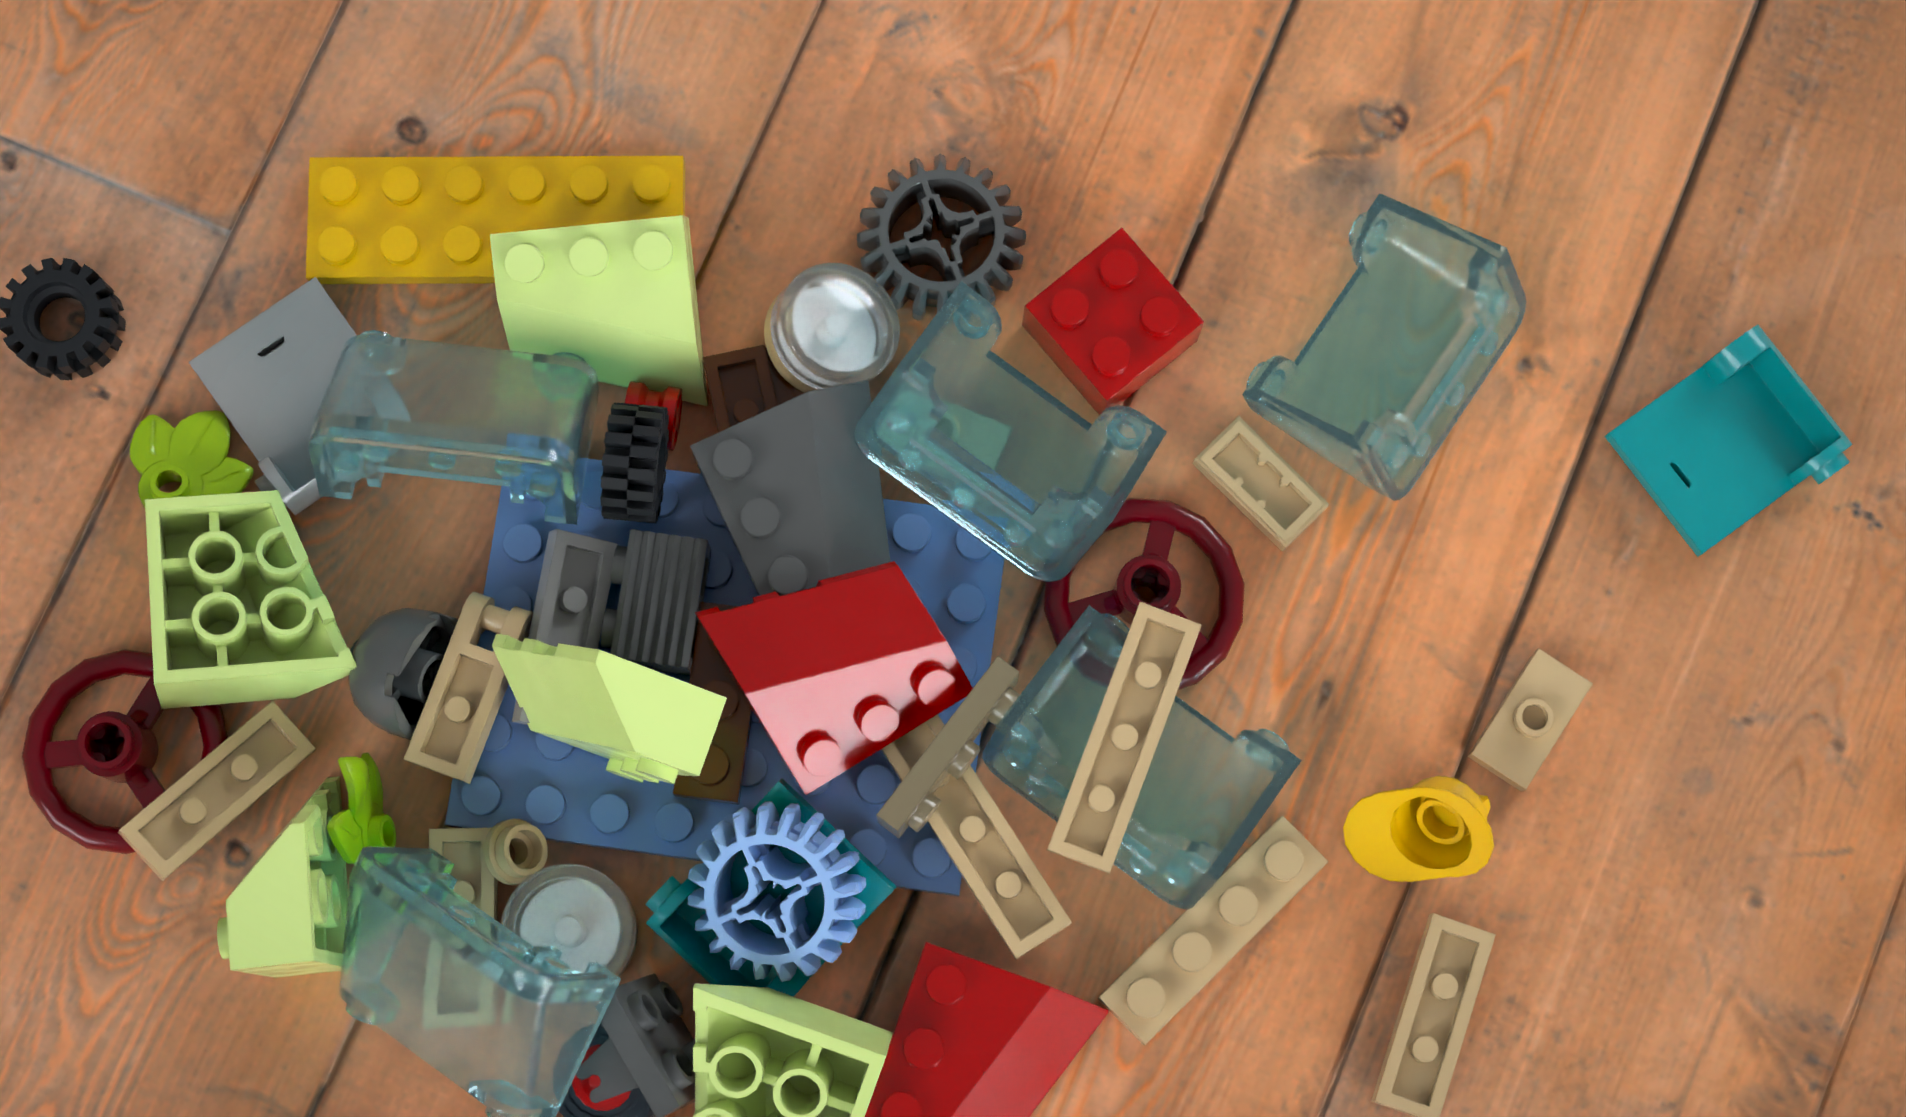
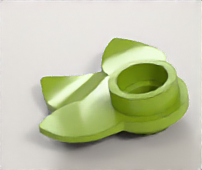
[130,410,254,508]
[327,753,396,869]

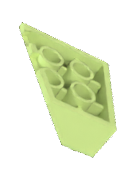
[490,215,708,406]
[145,490,357,709]
[492,633,727,784]
[217,776,354,978]
[693,983,893,1117]

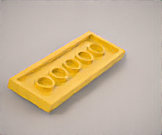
[306,155,685,284]

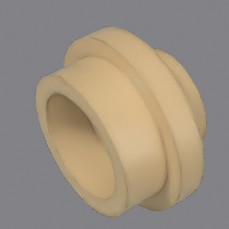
[484,819,548,885]

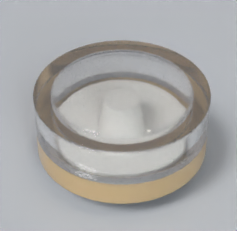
[764,263,900,393]
[500,863,638,998]

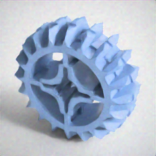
[687,801,866,982]

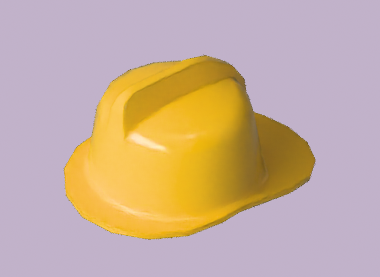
[1343,775,1494,882]

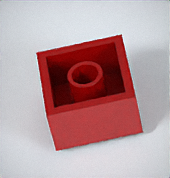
[1022,227,1204,418]

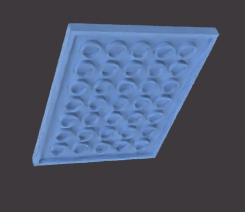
[445,448,1010,897]

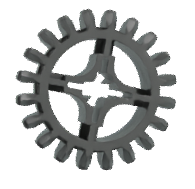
[857,154,1026,324]

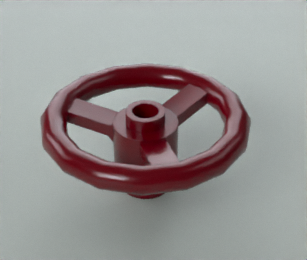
[1044,498,1245,690]
[22,649,228,854]

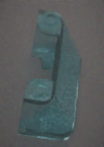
[1242,193,1526,501]
[855,281,1167,582]
[308,330,599,525]
[982,605,1302,910]
[338,846,621,1117]

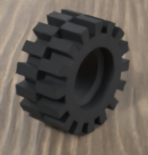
[0,258,126,380]
[600,402,669,523]

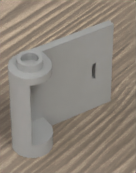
[189,277,423,515]

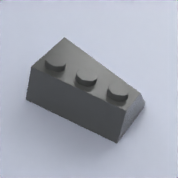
[690,380,890,596]

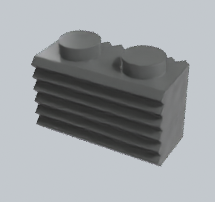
[601,529,711,675]

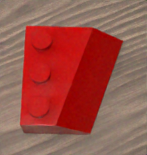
[695,561,973,795]
[865,942,1109,1117]

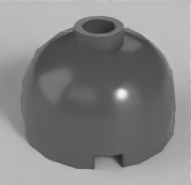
[349,608,458,740]

